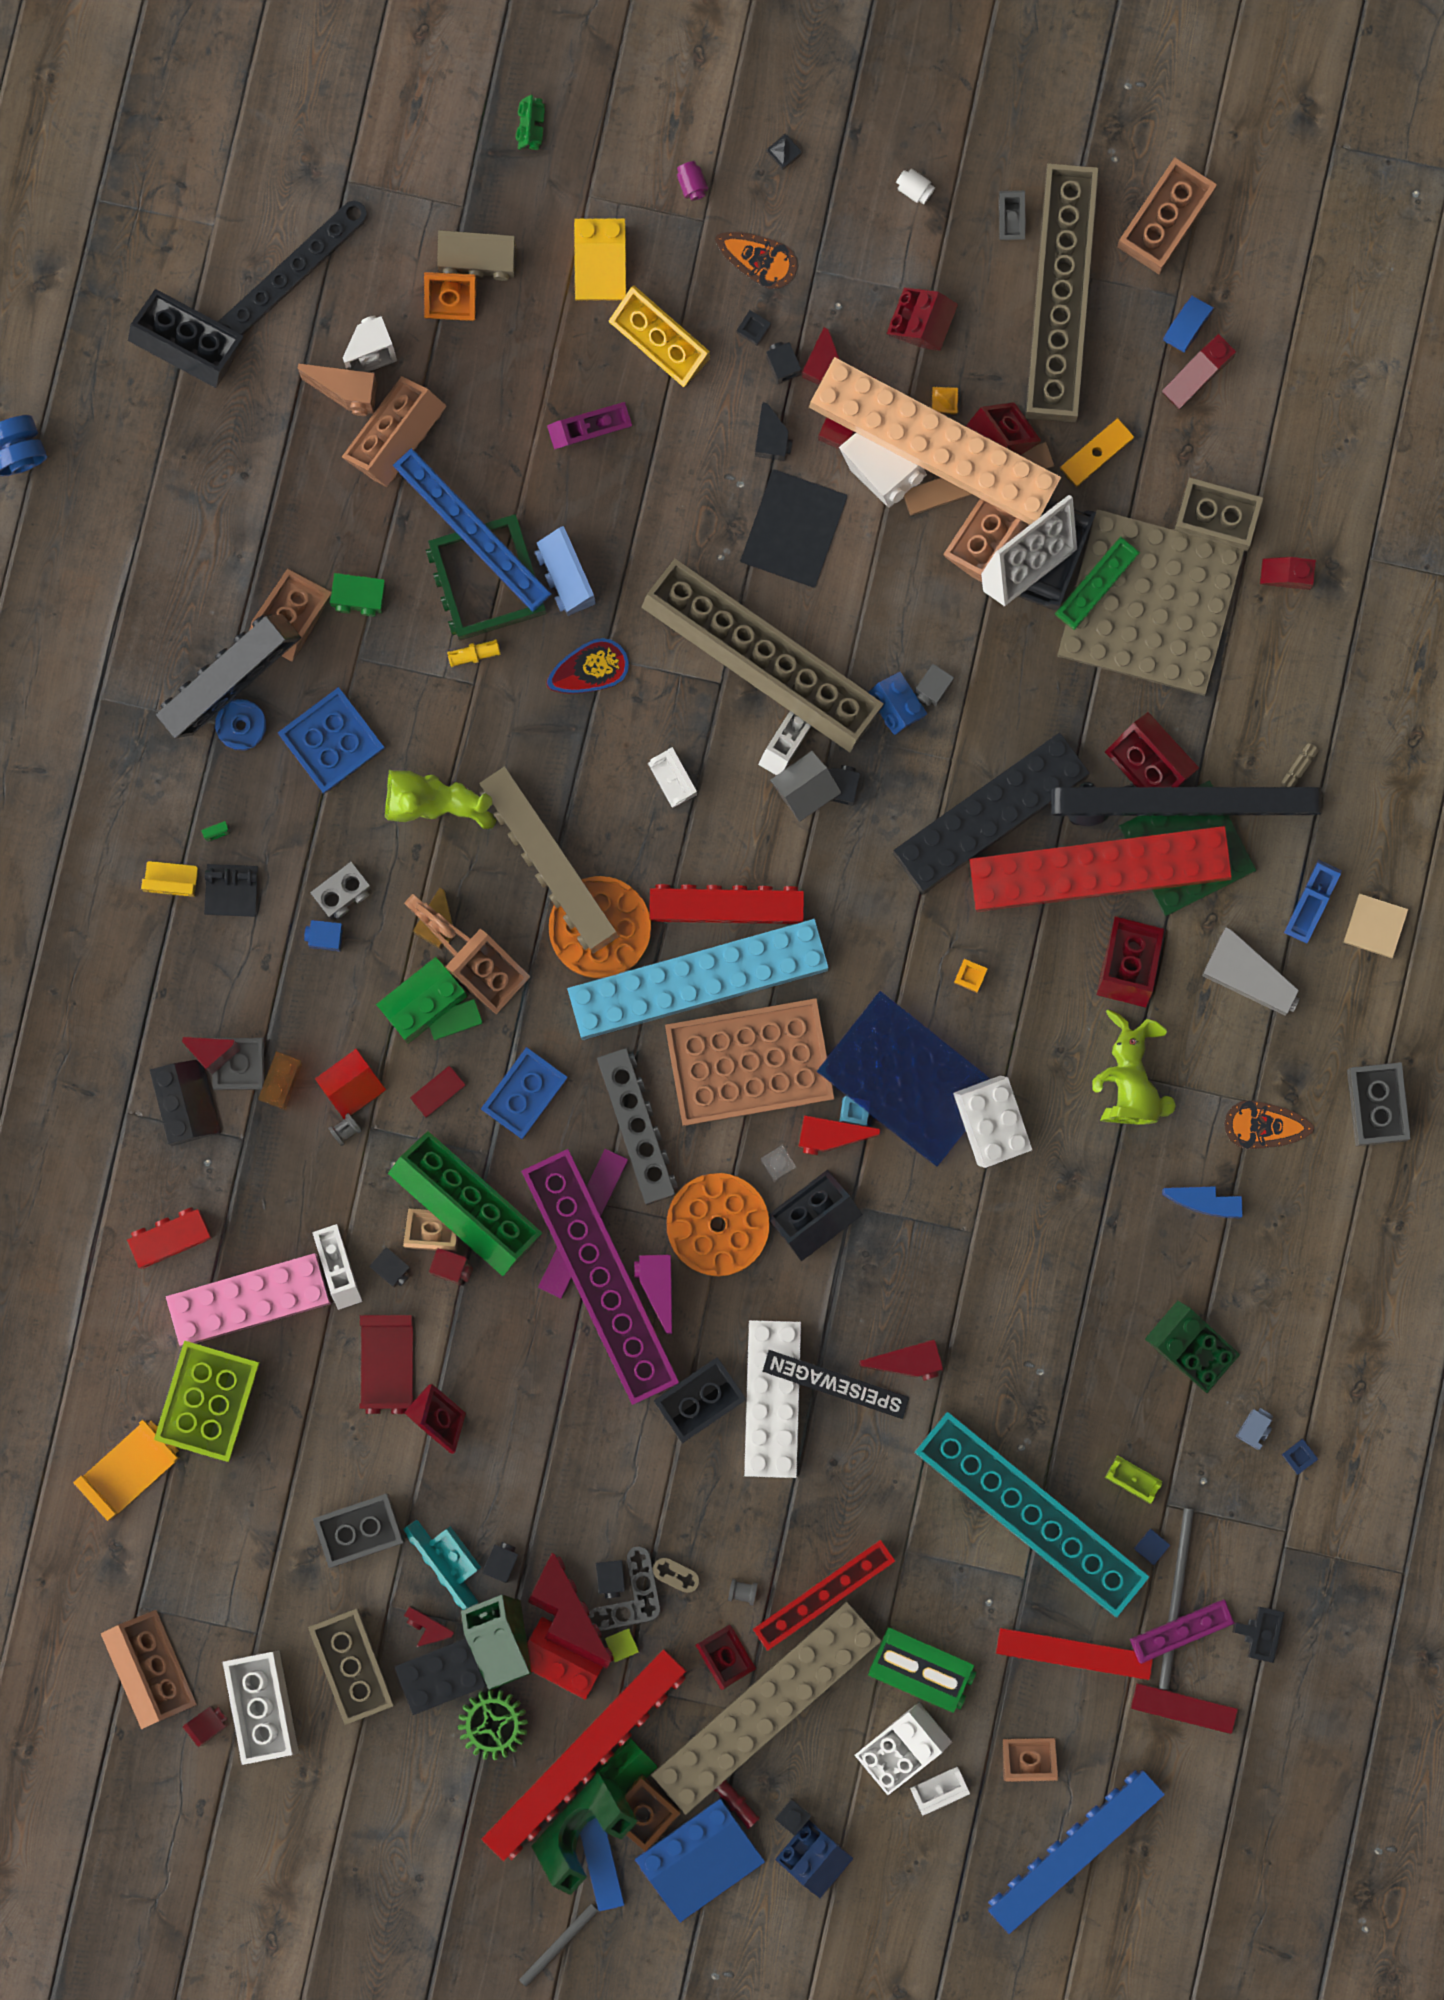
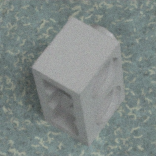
[310,862,371,919]

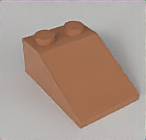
[298,364,378,416]
[250,569,331,661]

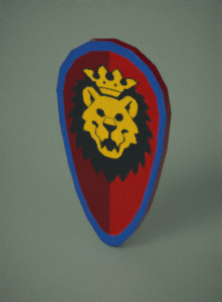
[546,638,629,694]

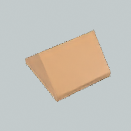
[404,1209,458,1252]

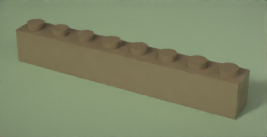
[479,766,619,954]

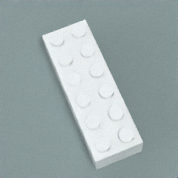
[744,1321,801,1478]

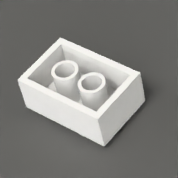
[953,1075,1032,1168]

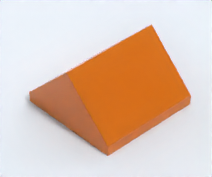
[424,272,477,321]

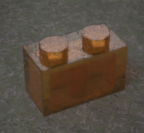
[258,1051,303,1111]

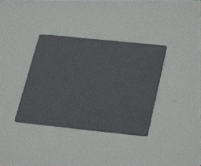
[740,469,848,588]

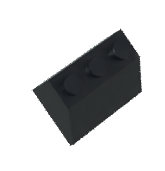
[150,1059,221,1146]
[768,1170,863,1262]
[653,1357,747,1444]

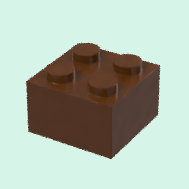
[623,1774,680,1852]

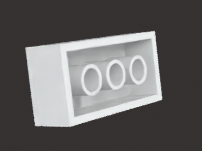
[223,1651,299,1765]

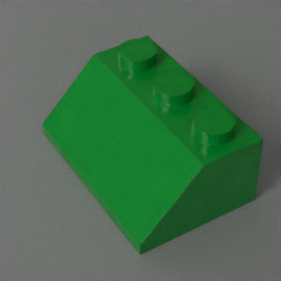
[376,957,468,1044]

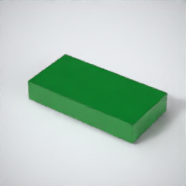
[429,999,483,1041]

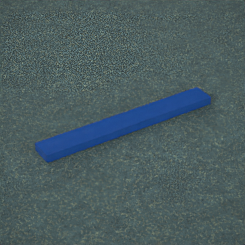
[393,448,551,612]

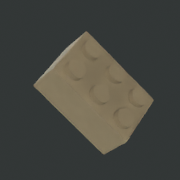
[1174,477,1263,552]

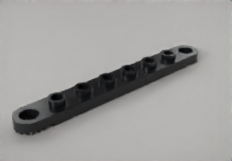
[218,201,367,335]

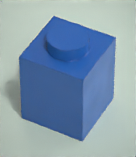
[304,920,343,952]

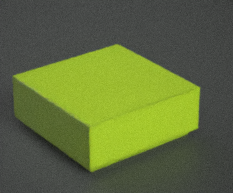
[605,1628,639,1662]

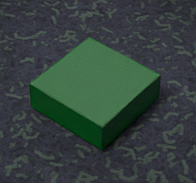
[201,821,231,842]

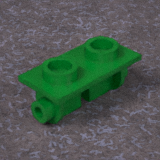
[516,95,545,150]

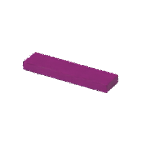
[1130,1599,1235,1663]

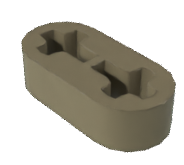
[653,1558,699,1593]

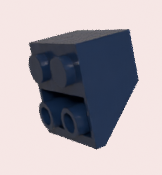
[775,1820,854,1898]

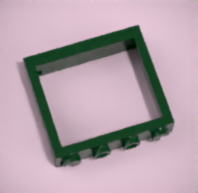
[426,514,546,641]

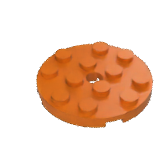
[549,876,651,979]
[667,1173,769,1276]

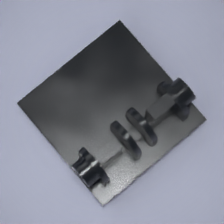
[204,864,258,917]

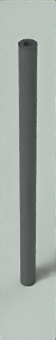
[1159,1508,1194,1690]

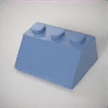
[534,526,595,616]

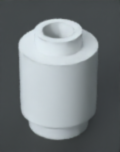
[896,168,935,204]

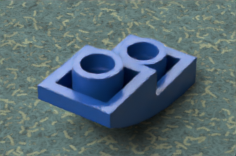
[1163,296,1213,353]

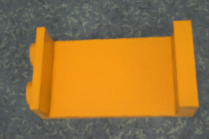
[73,1420,180,1521]

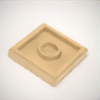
[1343,893,1408,959]

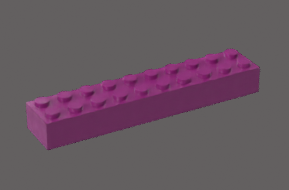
[521,1149,679,1405]

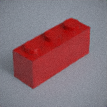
[127,1207,212,1269]

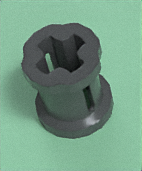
[328,1113,362,1146]
[728,1578,758,1606]

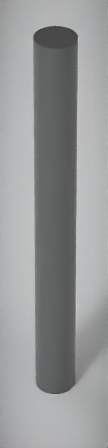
[519,1904,598,1987]

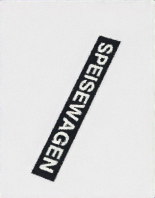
[762,1350,909,1419]

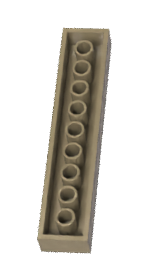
[1025,164,1098,423]
[641,559,884,752]
[651,1602,881,1814]

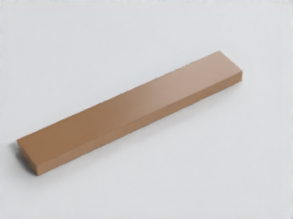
[904,442,1054,516]

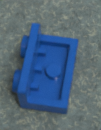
[868,672,927,735]

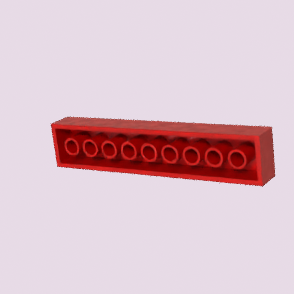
[969,826,1231,912]
[481,1649,686,1861]

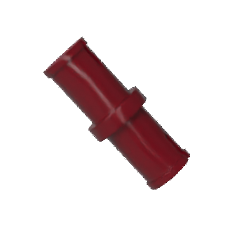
[714,1779,760,1829]

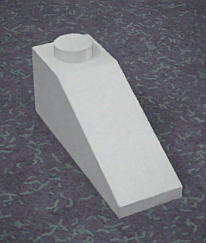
[758,711,811,775]
[312,1224,362,1310]

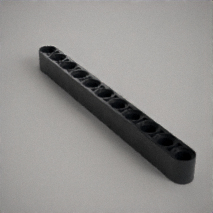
[1051,787,1322,816]

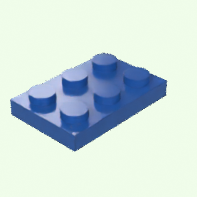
[481,1047,568,1140]

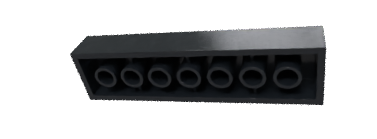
[893,732,1090,895]

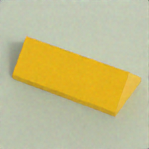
[609,285,710,387]

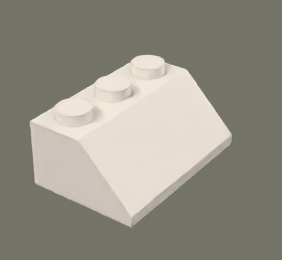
[343,316,397,372]

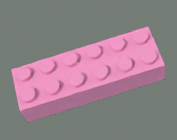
[166,1253,331,1347]

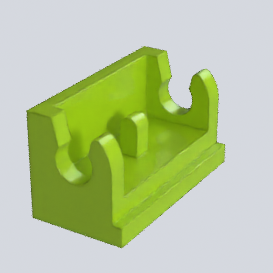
[1104,1455,1162,1504]

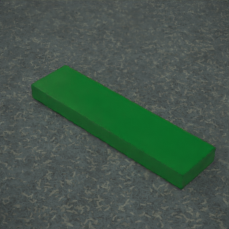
[1055,536,1140,631]

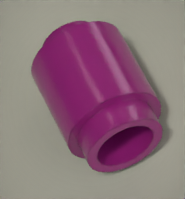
[677,161,708,201]

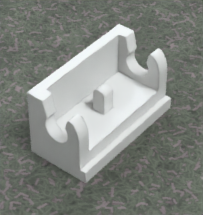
[648,747,697,808]
[910,1767,970,1815]

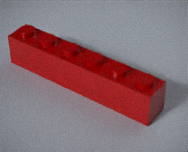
[649,884,804,924]
[753,1540,895,1651]

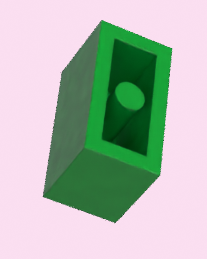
[330,573,386,617]

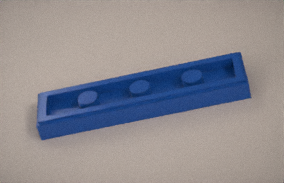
[580,1818,624,1912]

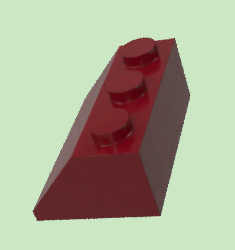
[1105,712,1199,787]

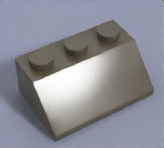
[437,230,517,281]

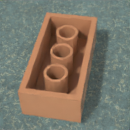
[1117,158,1217,275]

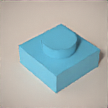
[839,1096,870,1126]

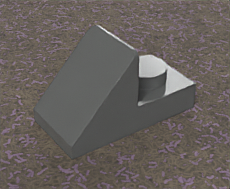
[998,190,1025,240]

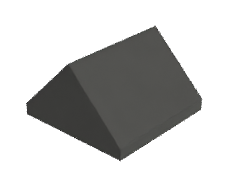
[770,751,841,822]

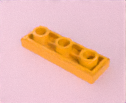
[1060,418,1134,487]

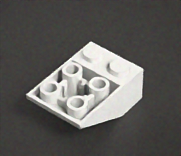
[855,1702,952,1795]

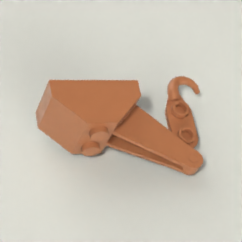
[404,894,530,1014]

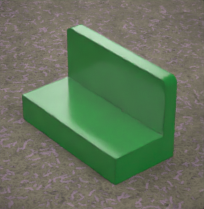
[594,1738,657,1794]

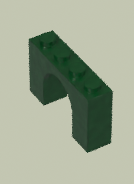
[531,1772,638,1895]

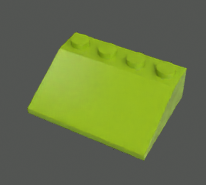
[154,1340,260,1462]

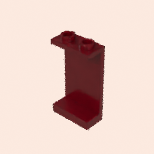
[359,1315,413,1414]

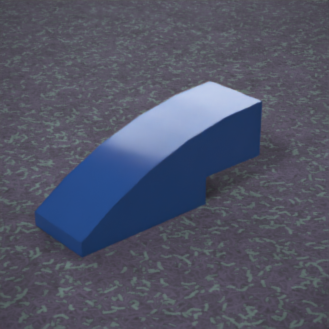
[1284,859,1342,943]
[1162,1187,1242,1218]

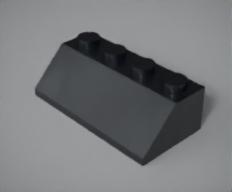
[128,289,244,388]

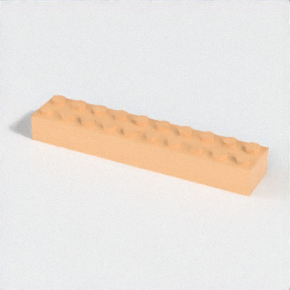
[809,357,1061,525]

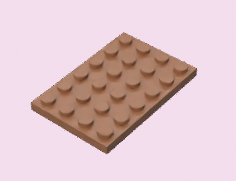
[665,999,834,1126]

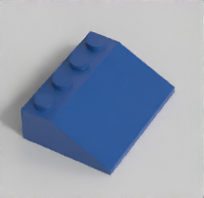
[635,1798,765,1922]

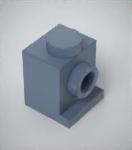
[1236,1408,1273,1450]

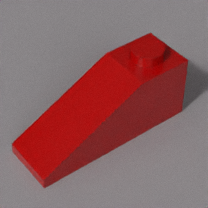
[798,1116,880,1155]

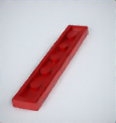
[995,1628,1153,1680]

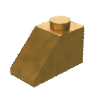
[413,888,453,950]

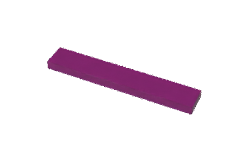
[538,1149,628,1299]

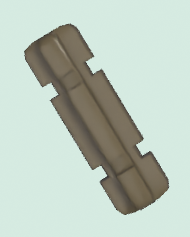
[1282,743,1319,787]

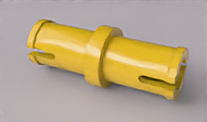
[447,639,501,668]

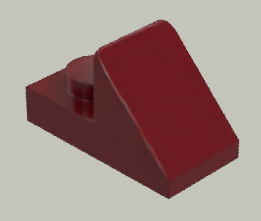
[404,1606,455,1647]

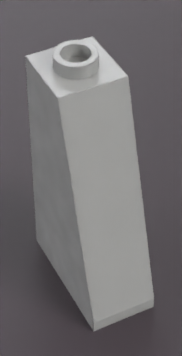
[1202,928,1300,1016]

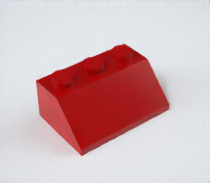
[527,1617,603,1700]

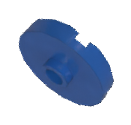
[215,699,266,751]

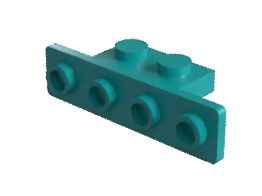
[404,1520,481,1610]

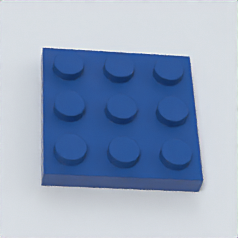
[278,687,385,794]

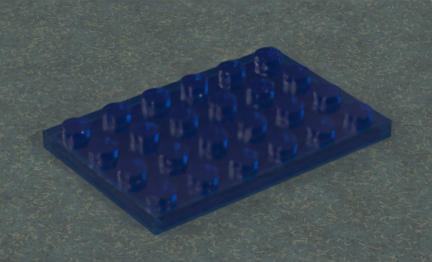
[816,991,990,1167]

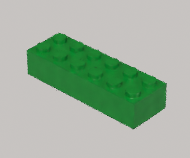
[388,1131,543,1276]

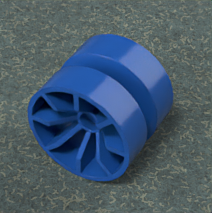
[0,415,47,476]

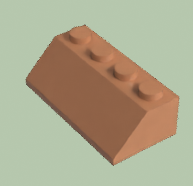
[342,376,447,487]
[943,499,1030,582]
[101,1610,197,1729]

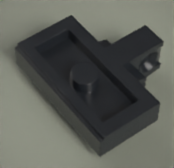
[1232,1606,1285,1663]

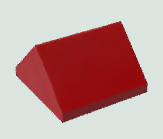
[315,1049,386,1119]

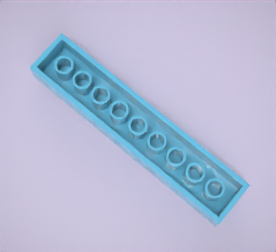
[567,919,828,1040]

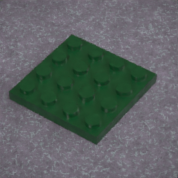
[1118,780,1257,917]

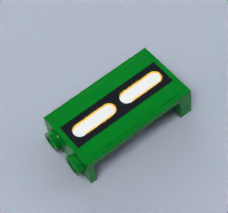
[867,1627,976,1713]

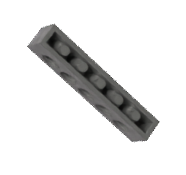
[597,1048,678,1205]

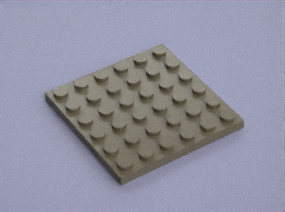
[1057,510,1244,696]

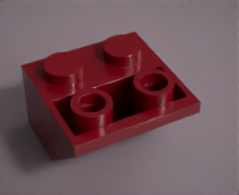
[886,287,958,351]

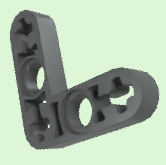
[588,1547,660,1631]

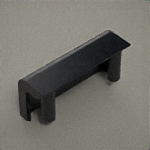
[1018,499,1096,610]

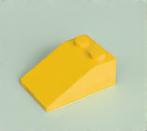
[574,219,626,300]

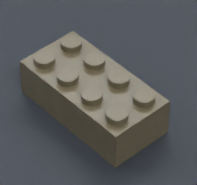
[308,1608,395,1725]

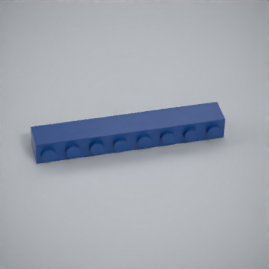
[987,1770,1165,1934]

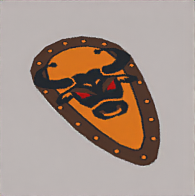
[715,232,797,289]
[1224,1101,1314,1149]

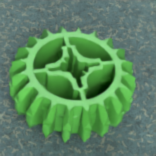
[458,1689,528,1760]

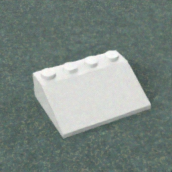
[981,495,1077,606]

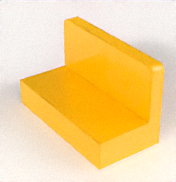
[141,861,198,897]

